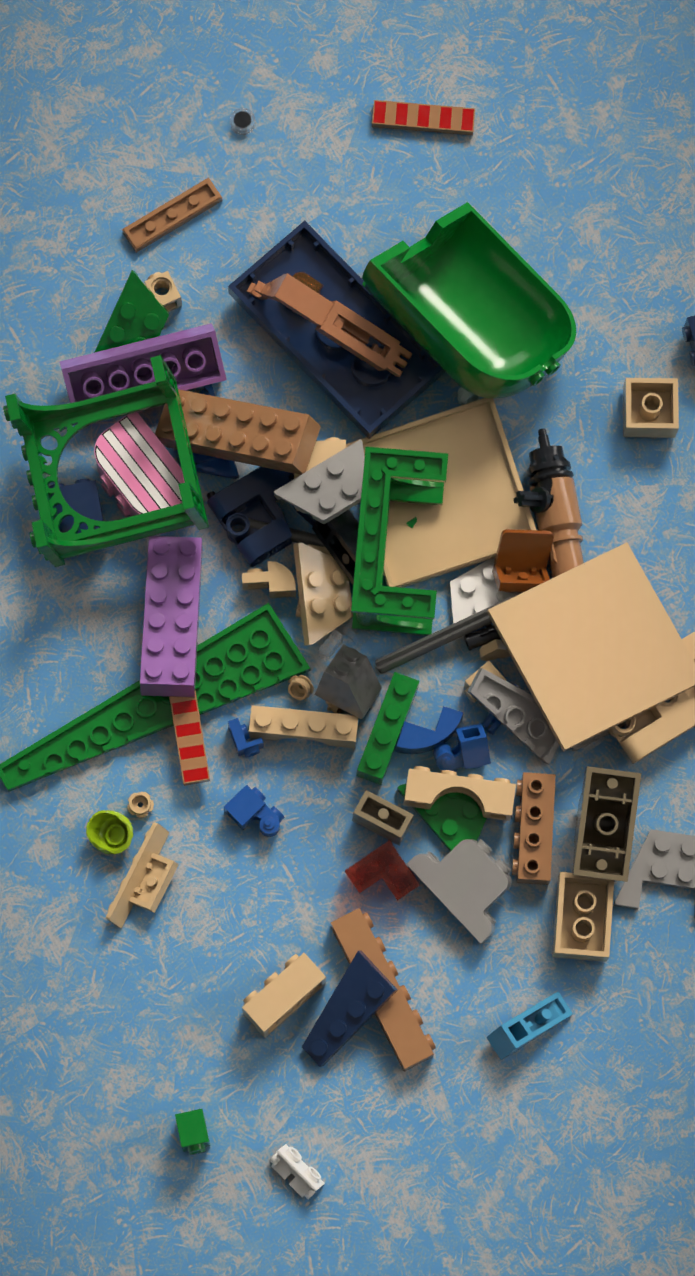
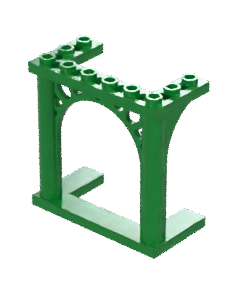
[3,355,209,567]
[351,447,448,636]

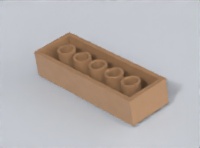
[155,389,321,475]

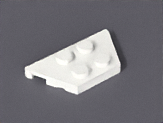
[450,557,523,640]

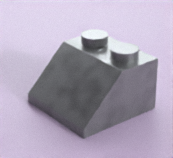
[315,644,382,719]

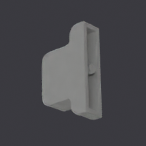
[406,839,512,943]

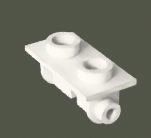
[269,1144,325,1200]

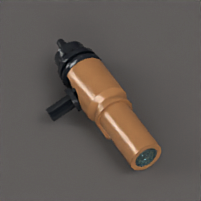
[513,428,584,578]

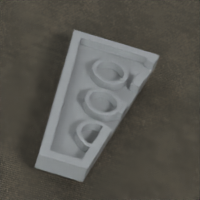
[467,668,559,765]

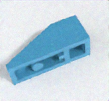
[486,992,573,1060]

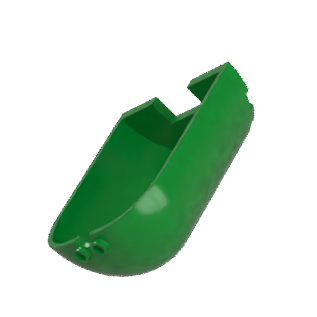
[362,202,576,398]

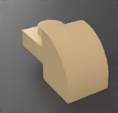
[242,561,296,598]

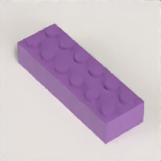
[60,323,227,403]
[140,536,203,697]

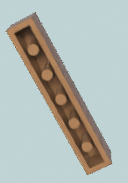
[330,908,436,1072]

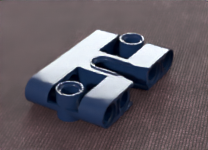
[207,440,317,567]

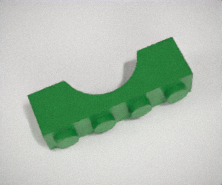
[356,672,419,785]

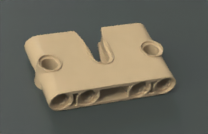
[608,632,695,764]

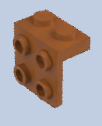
[492,529,554,592]

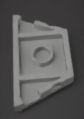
[274,439,365,524]

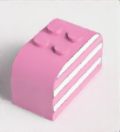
[94,412,185,517]

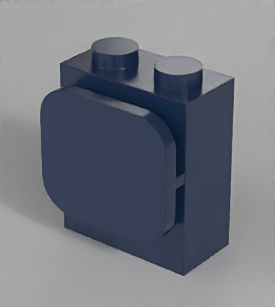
[49,479,104,534]

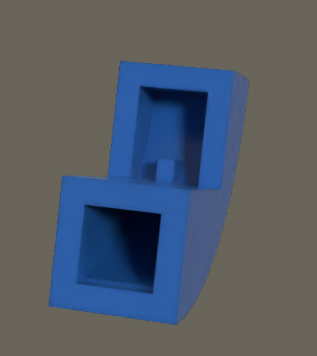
[396,706,463,754]

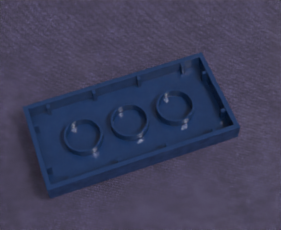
[228,220,446,439]

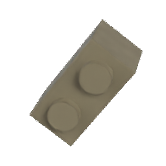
[352,790,414,846]

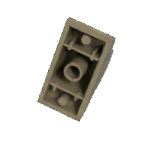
[573,766,642,882]

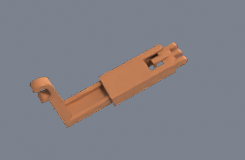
[247,273,412,377]

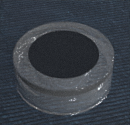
[230,108,255,135]

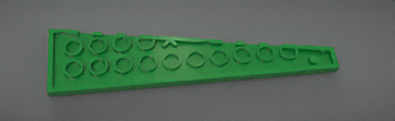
[0,603,311,792]

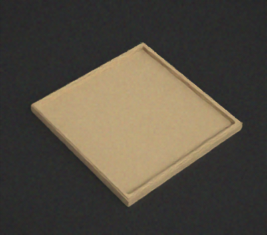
[346,398,536,588]
[487,542,695,752]

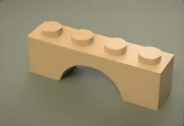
[249,705,358,748]
[403,766,516,821]

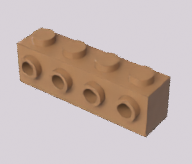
[512,772,556,885]

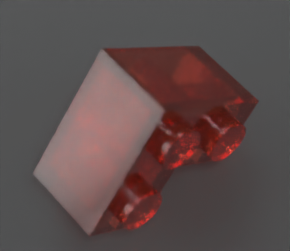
[344,839,420,901]

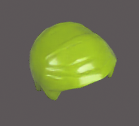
[86,810,133,854]

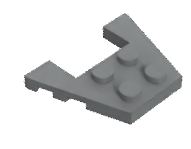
[614,829,695,918]

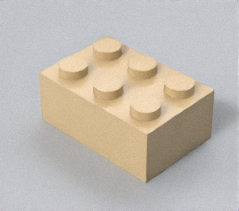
[552,872,614,962]
[242,953,326,1038]

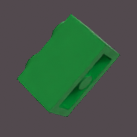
[175,1109,211,1155]

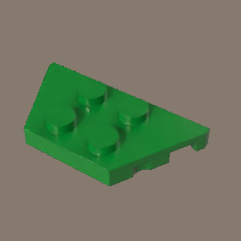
[94,270,169,353]
[397,784,487,852]

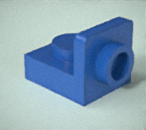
[228,718,264,757]

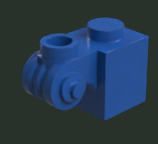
[433,723,491,772]
[224,785,285,837]

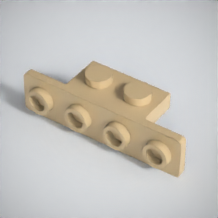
[106,822,179,928]

